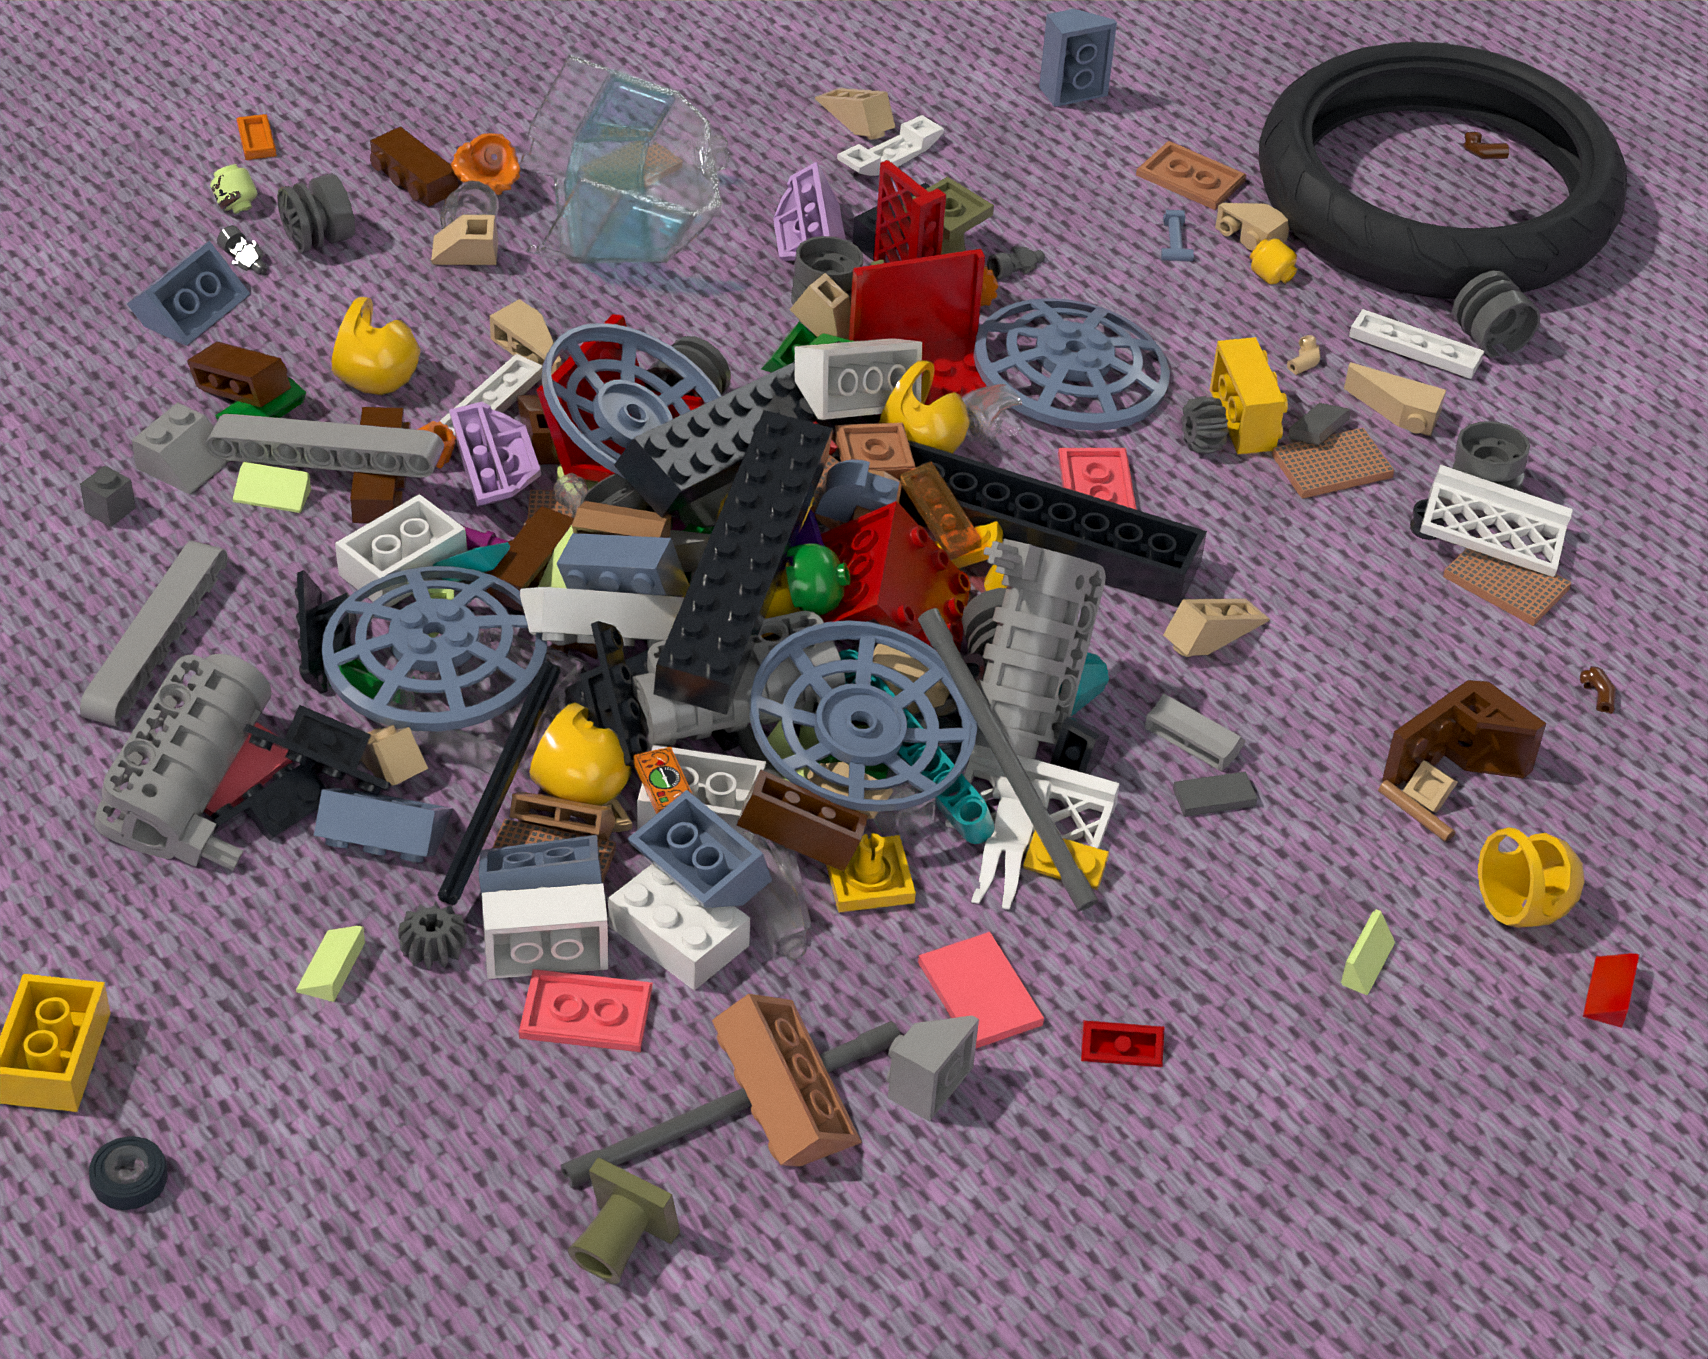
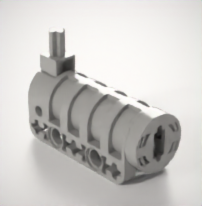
[975,539,1106,759]
[631,611,853,751]
[94,654,272,871]

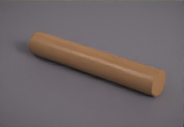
[1378,780,1456,842]

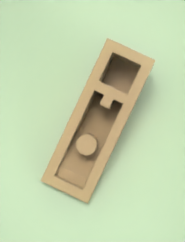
[815,88,895,140]
[490,299,561,375]
[1344,362,1446,436]
[1163,599,1270,657]

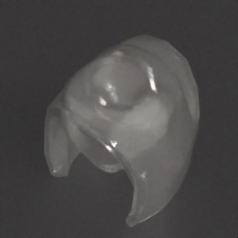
[440,181,499,230]
[961,384,1022,447]

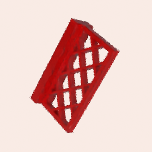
[874,160,946,263]

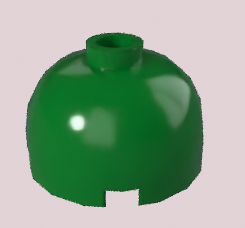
[786,544,850,616]

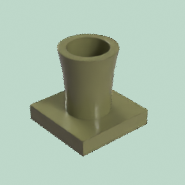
[903,176,994,255]
[568,1157,680,1284]

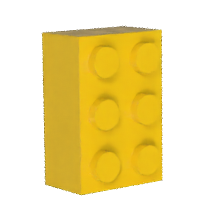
[1209,337,1288,454]
[0,974,111,1112]

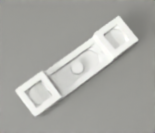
[837,115,944,176]

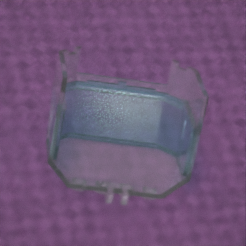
[519,55,730,264]

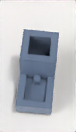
[815,460,899,523]

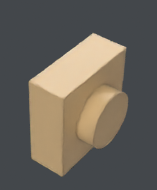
[1403,760,1458,813]

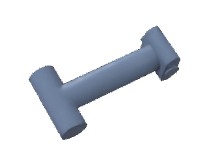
[1161,210,1194,261]

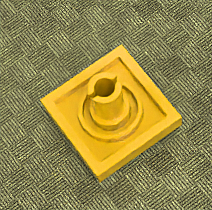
[826,833,916,912]

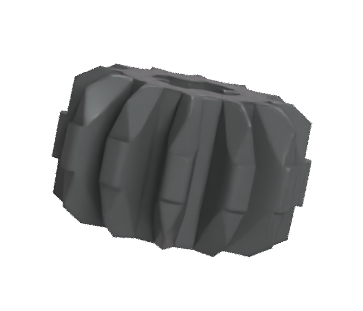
[1181,396,1229,454]
[398,902,467,971]

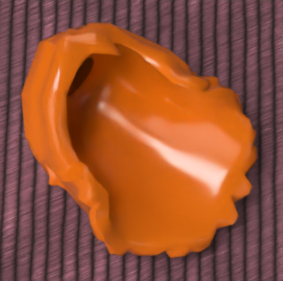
[451,133,521,195]

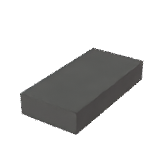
[1289,403,1350,445]
[1173,771,1257,817]

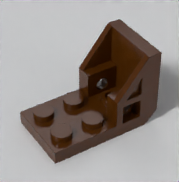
[1382,680,1547,786]

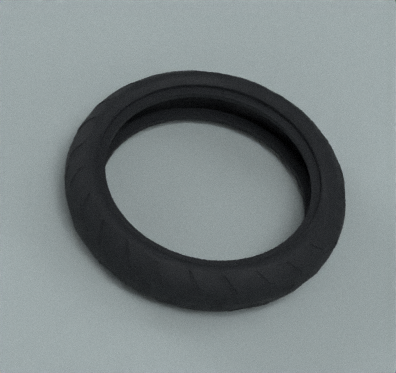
[1259,42,1627,299]

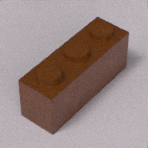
[370,126,459,207]
[187,341,291,407]
[485,506,574,613]
[736,769,868,872]

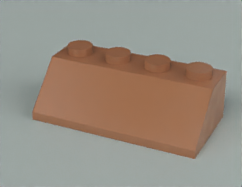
[712,994,862,1166]

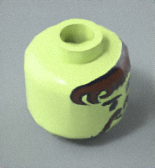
[210,164,257,214]

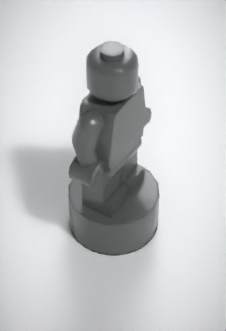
[217,225,267,275]
[987,246,1045,280]

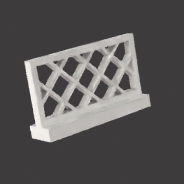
[1420,465,1573,577]
[945,744,1119,849]

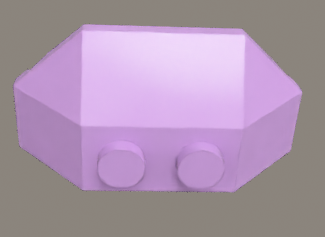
[773,162,846,261]
[449,402,542,507]

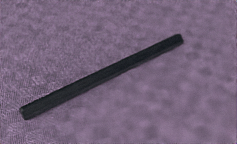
[437,661,561,906]

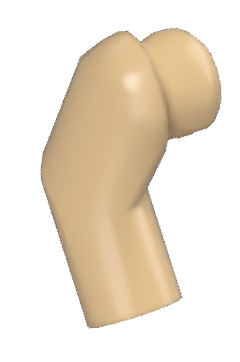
[1287,335,1320,375]

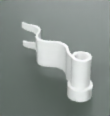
[971,776,1051,910]

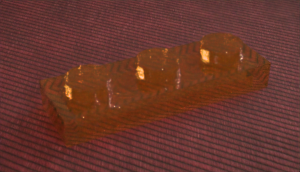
[900,461,981,560]

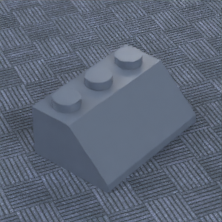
[1039,9,1117,107]
[127,241,250,346]
[556,533,689,596]
[314,787,454,862]
[628,790,772,908]
[479,835,603,895]

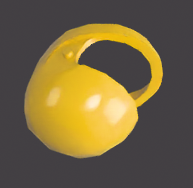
[332,297,421,395]
[879,360,970,454]
[529,703,631,806]
[1477,827,1584,928]

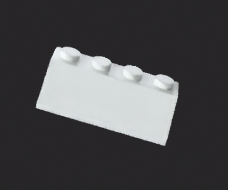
[795,338,922,420]
[520,587,684,648]

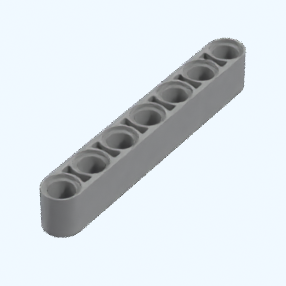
[206,414,444,478]
[80,540,228,727]

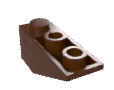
[517,395,560,465]

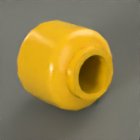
[1250,239,1298,285]

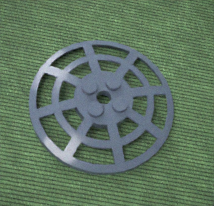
[973,298,1170,431]
[542,323,722,479]
[322,566,547,731]
[749,621,977,812]

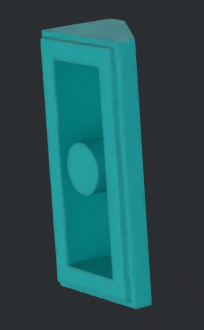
[432,542,511,582]

